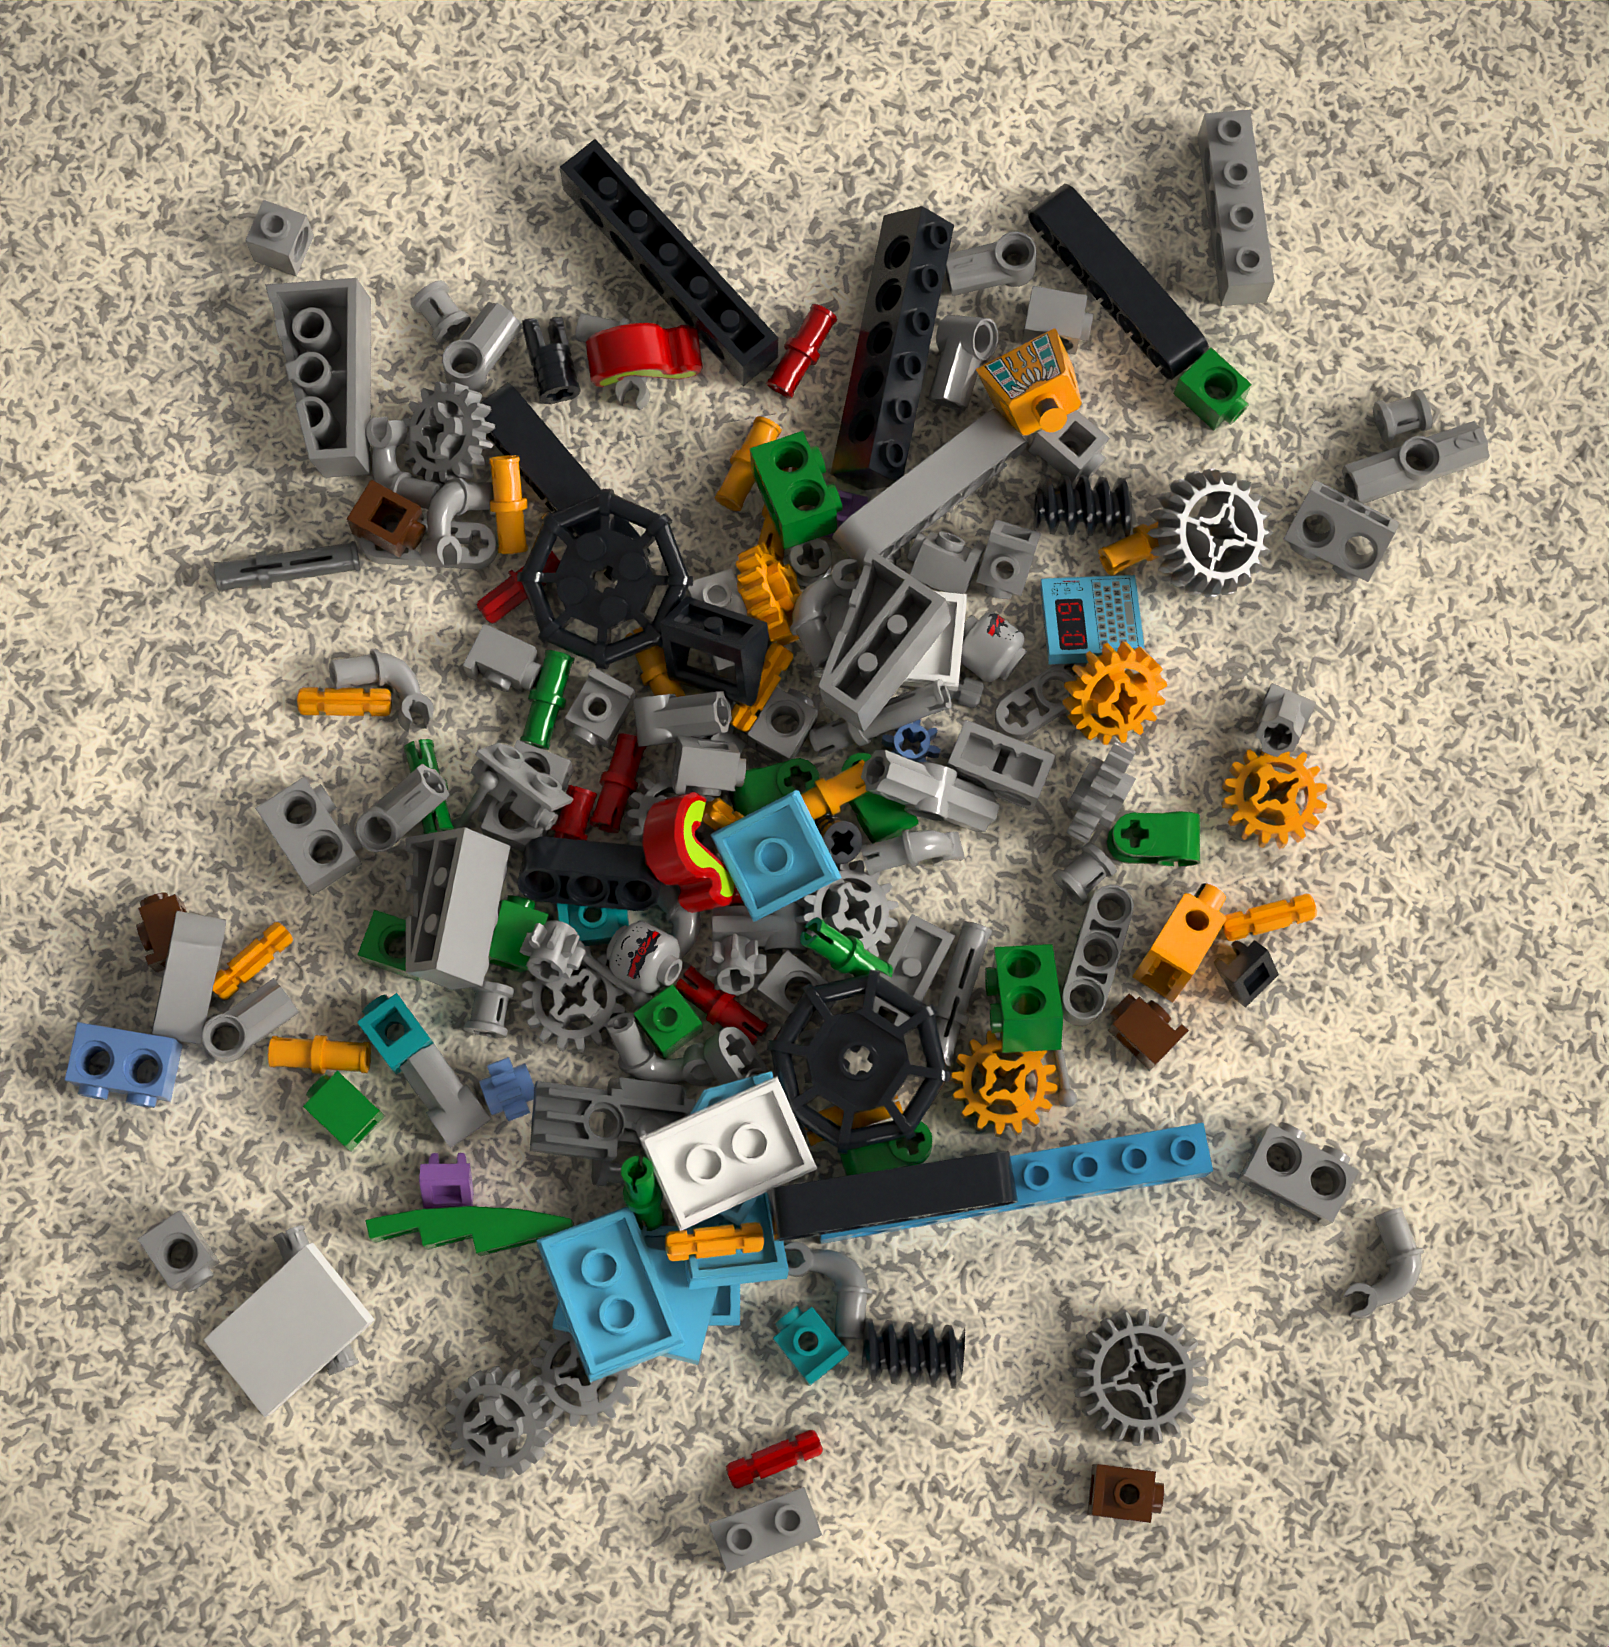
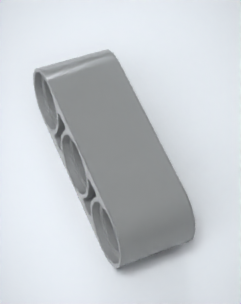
[1060,885,1134,1026]
[151,911,226,1044]

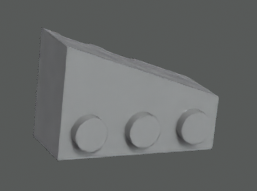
[818,547,951,732]
[406,827,510,990]

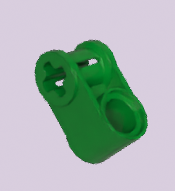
[841,753,919,844]
[729,758,819,817]
[1106,811,1200,867]
[839,1121,932,1176]

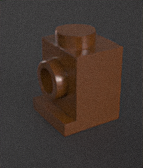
[347,480,426,558]
[136,892,187,973]
[1108,993,1189,1071]
[1087,1464,1164,1523]

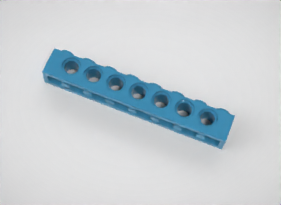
[819,1123,1213,1244]

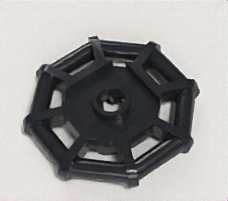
[517,489,693,669]
[766,969,952,1155]

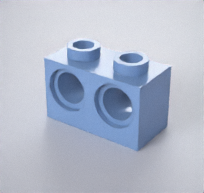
[65,1022,183,1108]

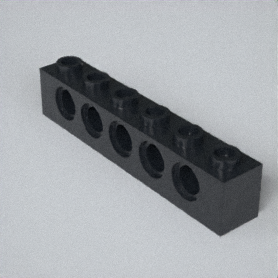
[560,139,778,386]
[830,206,954,490]

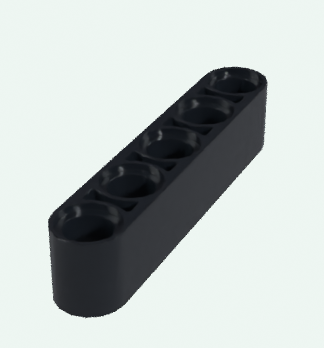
[1027,183,1209,380]
[481,382,651,583]
[767,1151,1018,1241]

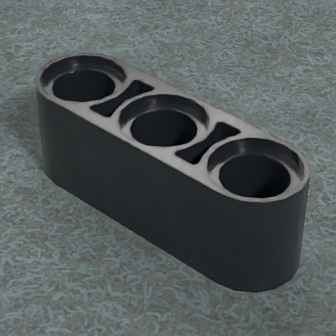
[517,837,661,911]

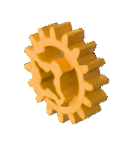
[735,543,802,646]
[1062,641,1167,745]
[1221,748,1328,849]
[950,1031,1058,1137]

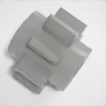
[520,921,586,982]
[705,934,766,996]

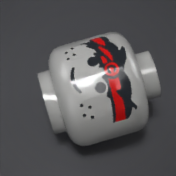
[961,612,1027,682]
[607,921,682,994]

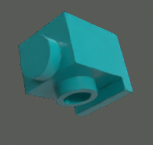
[557,903,629,946]
[357,993,436,1075]
[773,1305,850,1386]

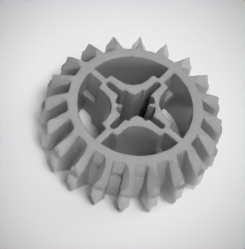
[1147,469,1274,598]
[1072,1309,1208,1446]

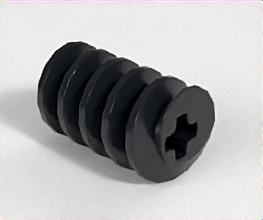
[1033,474,1132,537]
[861,1318,965,1389]

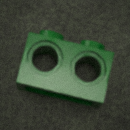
[750,431,843,550]
[985,944,1063,1053]

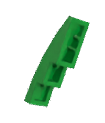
[365,1206,575,1257]

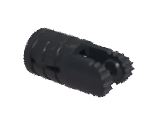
[522,317,581,404]
[814,813,862,864]

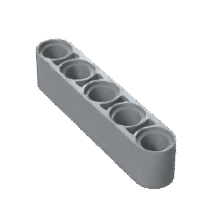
[832,408,1028,570]

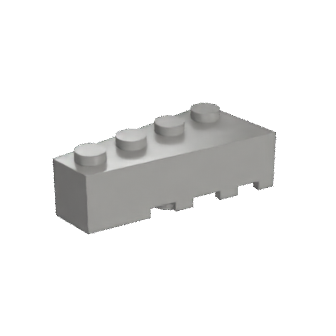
[265,278,371,478]

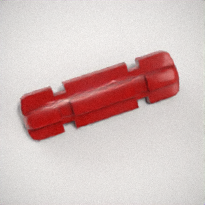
[726,1430,823,1489]

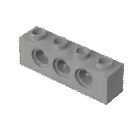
[1198,109,1275,306]

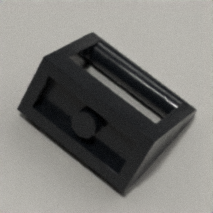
[660,596,769,706]

